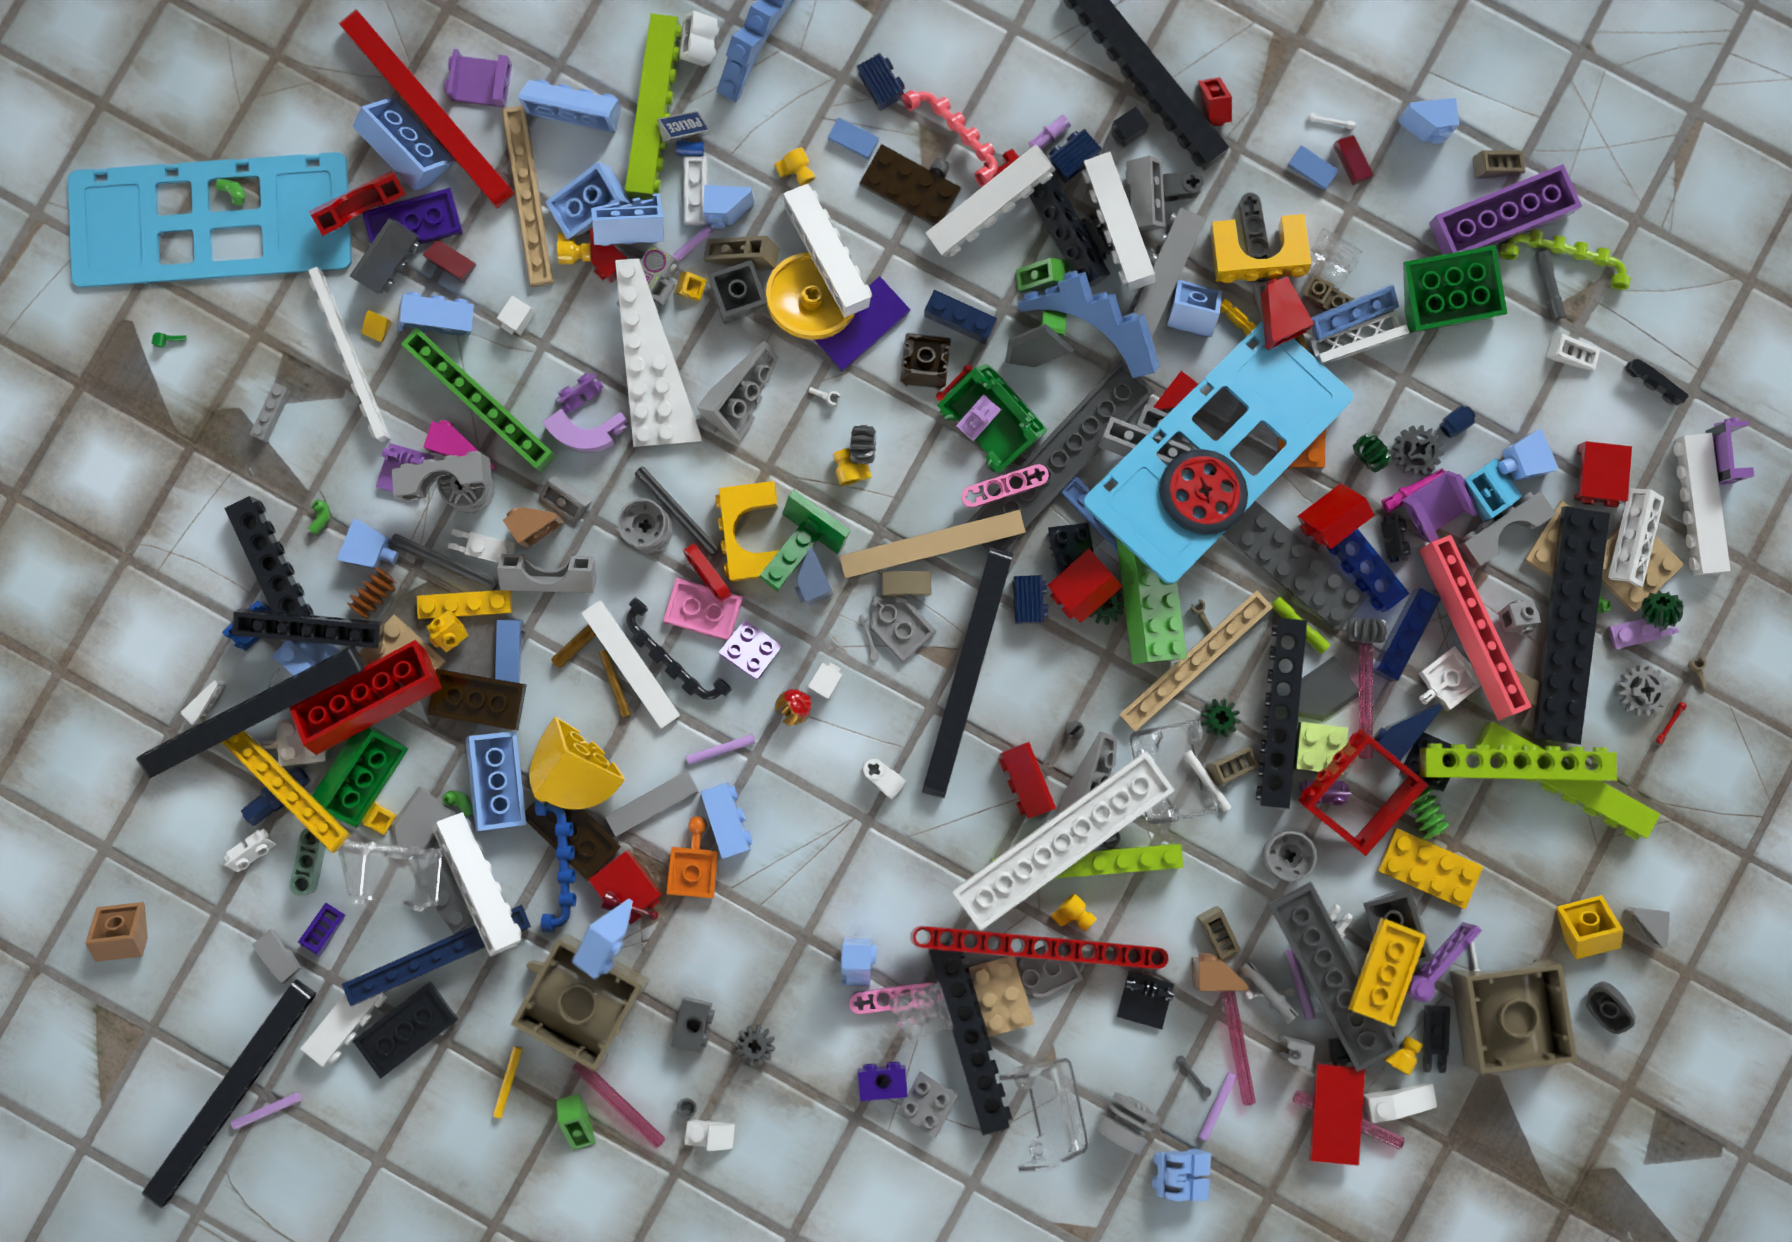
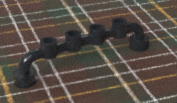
[626,597,732,700]

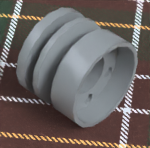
[438,475,495,513]
[617,498,673,553]
[1262,831,1317,881]
[1096,1092,1160,1155]

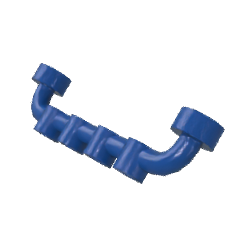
[535,799,577,933]

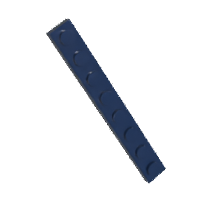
[341,905,531,1007]

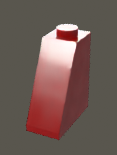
[1261,276,1314,350]

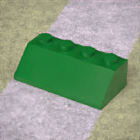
[312,726,408,828]

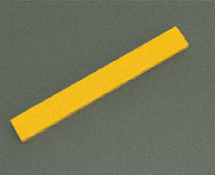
[222,730,350,853]

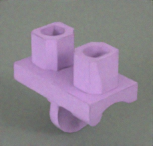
[956,395,1001,441]

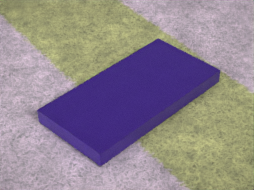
[362,188,463,245]
[814,276,911,372]

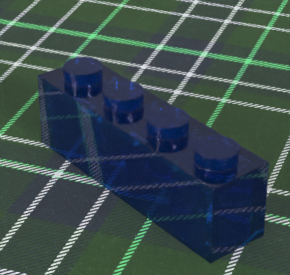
[1371,588,1441,682]

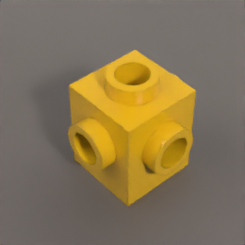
[426,610,469,653]

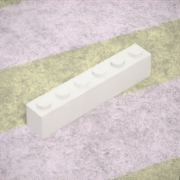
[926,145,1056,257]
[1082,152,1156,291]
[783,184,872,318]
[1674,433,1731,576]
[432,812,522,957]

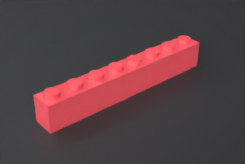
[1419,535,1532,721]

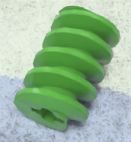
[1410,787,1449,840]

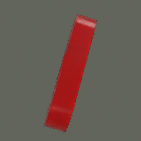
[683,544,731,602]

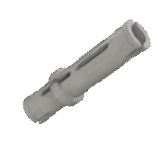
[1239,960,1299,1024]

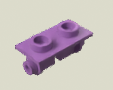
[556,372,604,413]
[1300,780,1351,806]

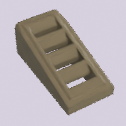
[1473,150,1525,178]
[1206,745,1259,786]
[1197,906,1241,961]

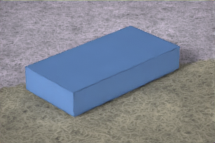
[828,117,879,160]
[1287,145,1339,191]

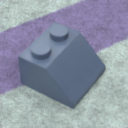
[795,547,833,606]

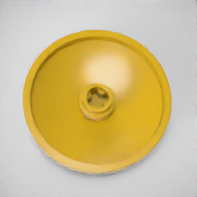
[766,252,855,340]

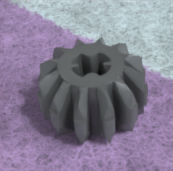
[850,425,876,464]
[1346,618,1387,643]
[735,1024,776,1066]

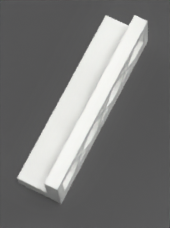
[1308,311,1410,365]
[1608,488,1664,587]

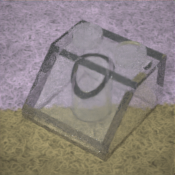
[889,982,954,1041]

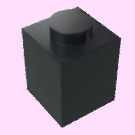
[1111,107,1149,147]

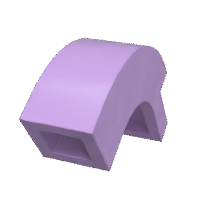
[543,409,629,452]

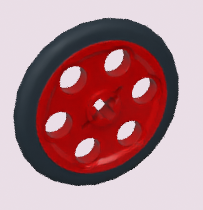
[1160,449,1248,535]

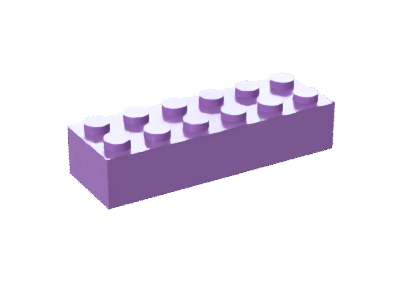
[1429,164,1582,255]

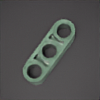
[290,828,326,896]

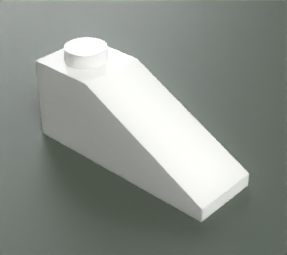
[1363,1083,1437,1123]

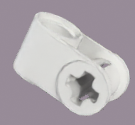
[863,759,907,800]

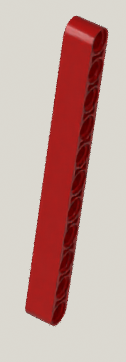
[339,9,515,209]
[910,926,1169,969]

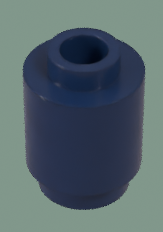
[1439,405,1476,439]

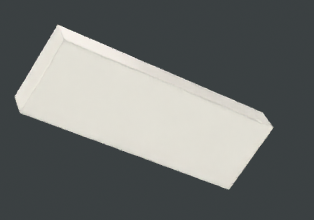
[684,156,707,226]

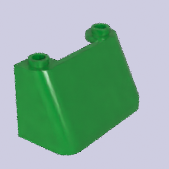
[937,364,1047,474]

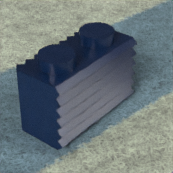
[857,53,905,111]
[1048,129,1102,184]
[1013,575,1048,624]

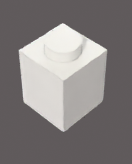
[497,295,535,336]
[808,662,843,700]

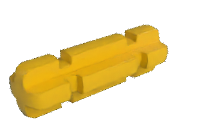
[1220,299,1257,336]

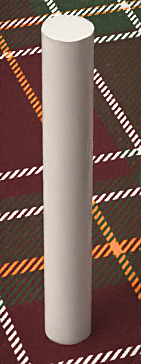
[1184,750,1231,812]

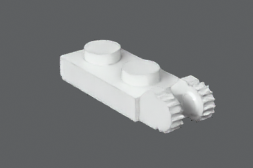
[447,529,517,563]

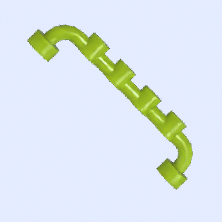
[1499,229,1631,290]

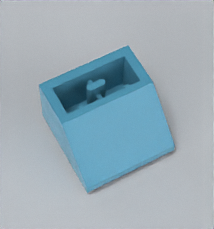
[1465,458,1523,522]

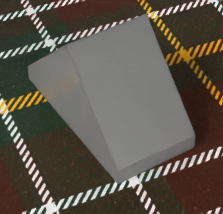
[1624,907,1670,949]

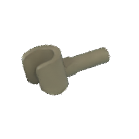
[1191,599,1213,632]
[1688,657,1707,690]

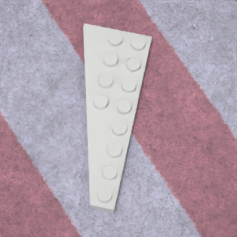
[615,258,702,447]

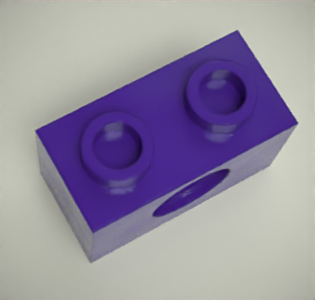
[858,1062,908,1101]

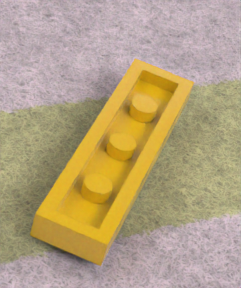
[417,590,512,619]

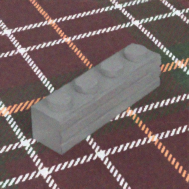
[249,382,292,443]

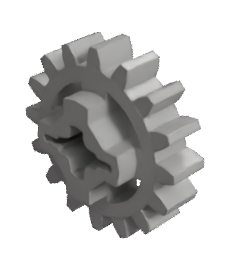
[1616,665,1671,716]

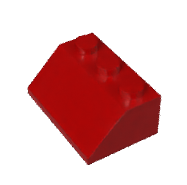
[998,742,1056,819]

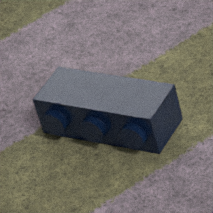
[924,289,997,345]

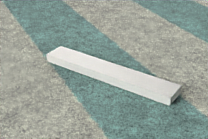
[581,600,680,728]

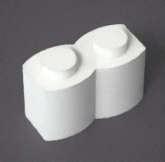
[679,10,719,67]

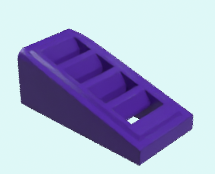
[297,902,346,957]

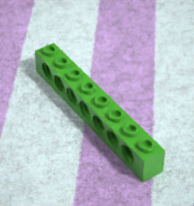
[401,328,557,473]

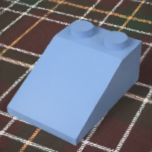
[545,162,631,240]
[572,899,633,979]

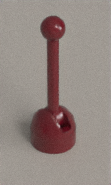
[601,890,658,920]

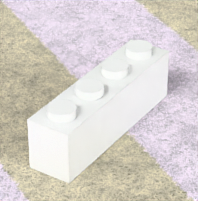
[300,971,388,1067]

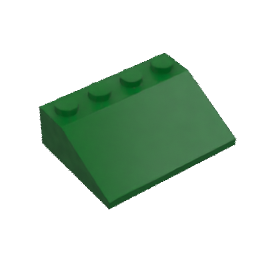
[1403,245,1508,334]

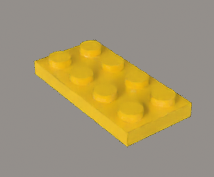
[1377,828,1484,910]
[1348,918,1427,1026]

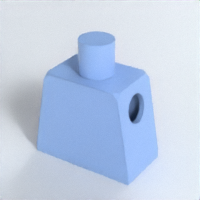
[1498,429,1559,481]
[337,518,399,569]

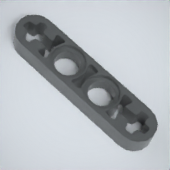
[1239,193,1271,282]

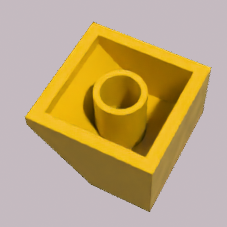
[1556,895,1623,960]

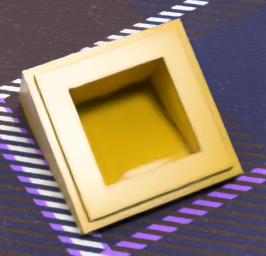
[674,271,707,301]
[361,310,392,343]
[362,801,397,835]

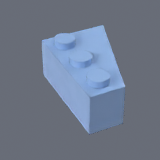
[591,193,664,246]
[397,292,474,336]
[841,938,877,987]

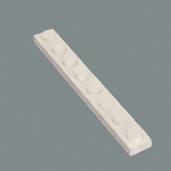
[308,267,391,443]

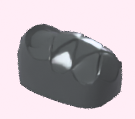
[1586,981,1636,1034]

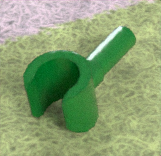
[151,332,187,348]

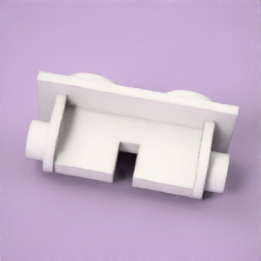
[224,829,276,872]

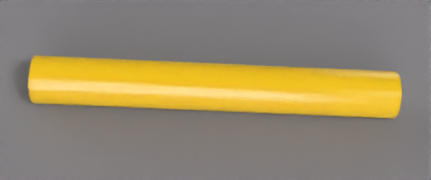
[493,1046,523,1118]

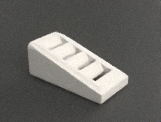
[1546,334,1601,372]
[181,680,226,726]

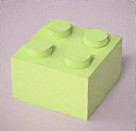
[1293,722,1348,775]

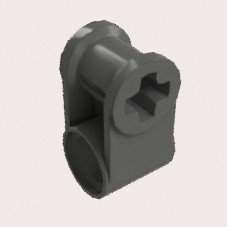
[1163,172,1203,202]

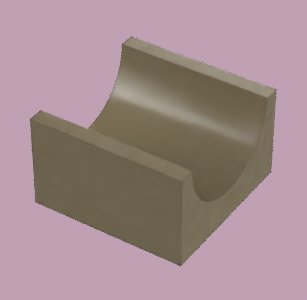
[511,934,649,1071]
[1450,959,1577,1074]

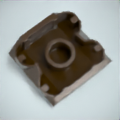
[900,333,951,390]

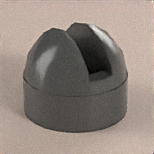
[929,158,950,178]
[1065,721,1085,740]
[1103,832,1120,848]
[676,1098,697,1118]

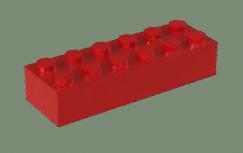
[289,640,442,755]

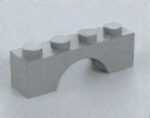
[392,451,492,502]
[1458,491,1556,568]
[497,554,597,593]

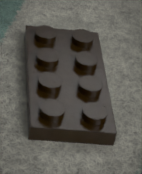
[859,144,961,226]
[428,669,527,731]
[525,800,622,881]

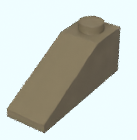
[703,236,780,270]

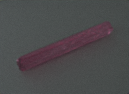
[1358,643,1373,759]
[1221,991,1256,1106]
[573,1062,665,1148]
[1292,1090,1405,1150]

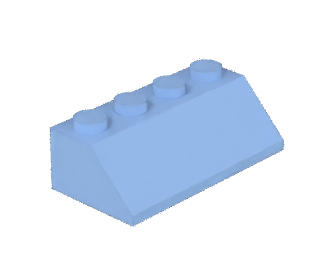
[518,79,621,133]
[352,96,455,191]
[465,731,526,831]

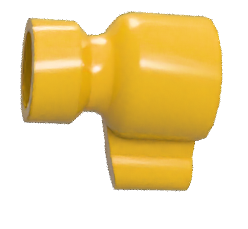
[774,147,816,186]
[557,233,591,264]
[833,448,872,486]
[1050,893,1097,932]
[1383,1036,1423,1076]

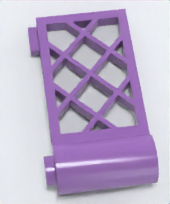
[1406,922,1482,1002]

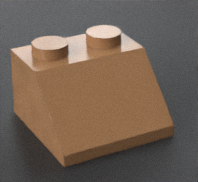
[503,507,565,549]
[85,902,148,962]
[1192,953,1248,991]

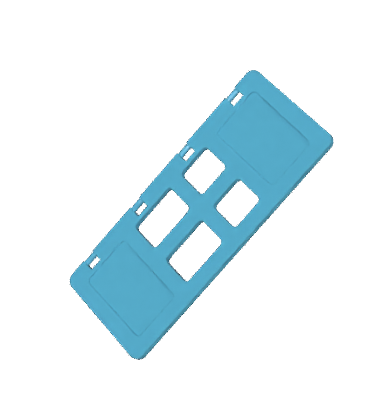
[68,152,352,288]
[1083,321,1354,584]

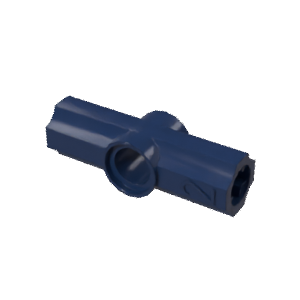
[241,766,311,826]

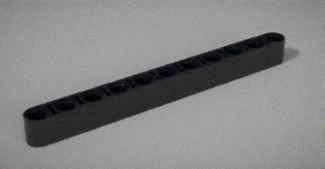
[922,547,1013,799]
[136,645,366,779]
[142,979,317,1209]

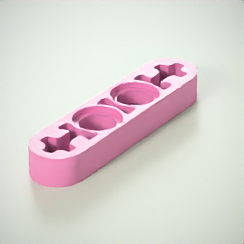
[961,464,1049,508]
[849,981,941,1014]

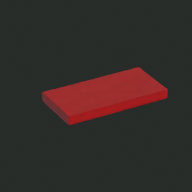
[1309,1063,1365,1166]

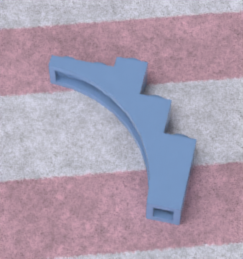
[716,0,793,102]
[1018,271,1160,378]

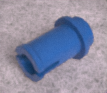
[676,139,704,157]

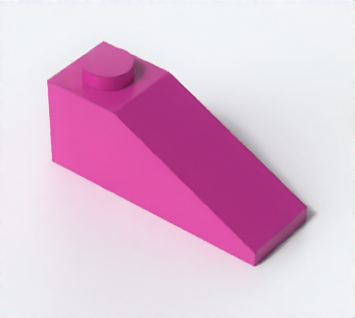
[423,420,496,471]

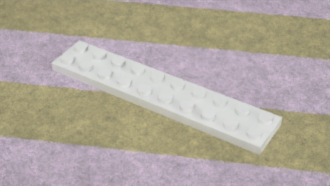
[952,751,1175,931]

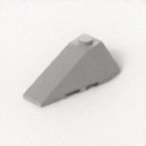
[696,341,778,441]
[1057,731,1117,815]

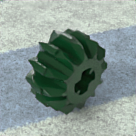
[1353,432,1392,472]
[1641,590,1684,629]
[1089,592,1125,625]
[1200,698,1240,738]

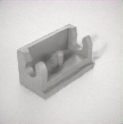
[1278,1035,1315,1071]

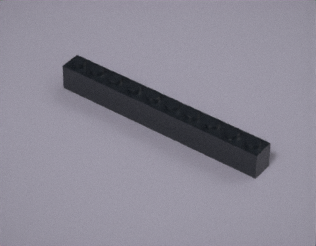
[1064,0,1229,171]

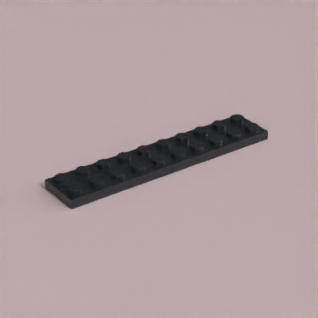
[1532,506,1610,745]

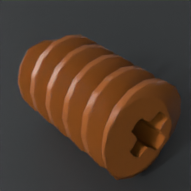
[347,567,397,619]

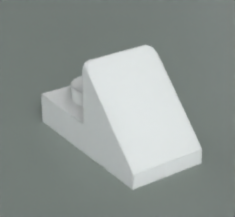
[685,1119,735,1151]

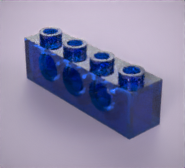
[1326,529,1410,613]

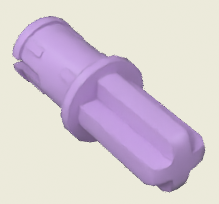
[1029,115,1071,149]

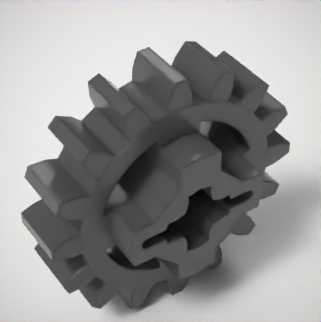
[1391,425,1444,476]

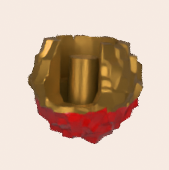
[774,689,812,726]

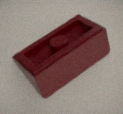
[1333,135,1374,185]
[423,240,477,283]

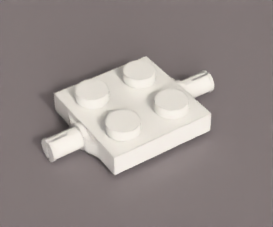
[1418,646,1481,711]
[261,718,343,767]

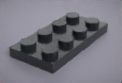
[352,982,459,1079]

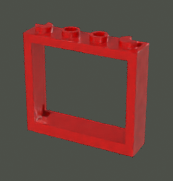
[1298,729,1428,856]

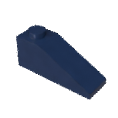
[1373,704,1443,761]

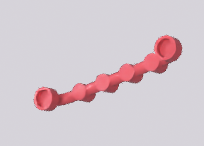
[902,90,998,187]

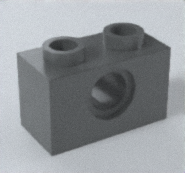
[671,996,715,1053]

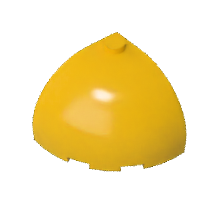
[529,716,625,809]

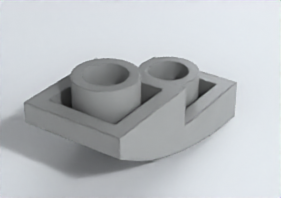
[252,930,302,984]

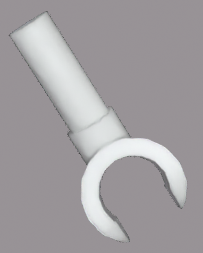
[808,387,841,406]

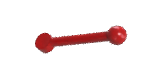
[936,364,972,401]
[1656,702,1687,744]

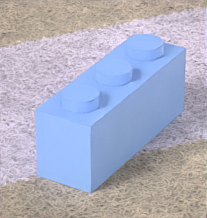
[700,782,753,859]

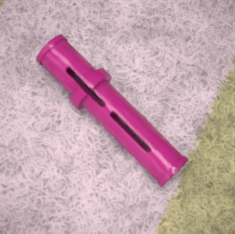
[1381,468,1446,513]

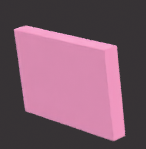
[663,578,743,641]

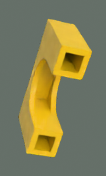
[1210,214,1311,283]
[715,481,779,582]

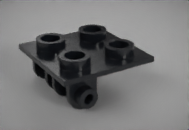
[1047,523,1094,575]
[1400,732,1451,792]
[1116,971,1174,1030]

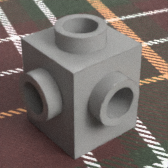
[1498,600,1541,635]

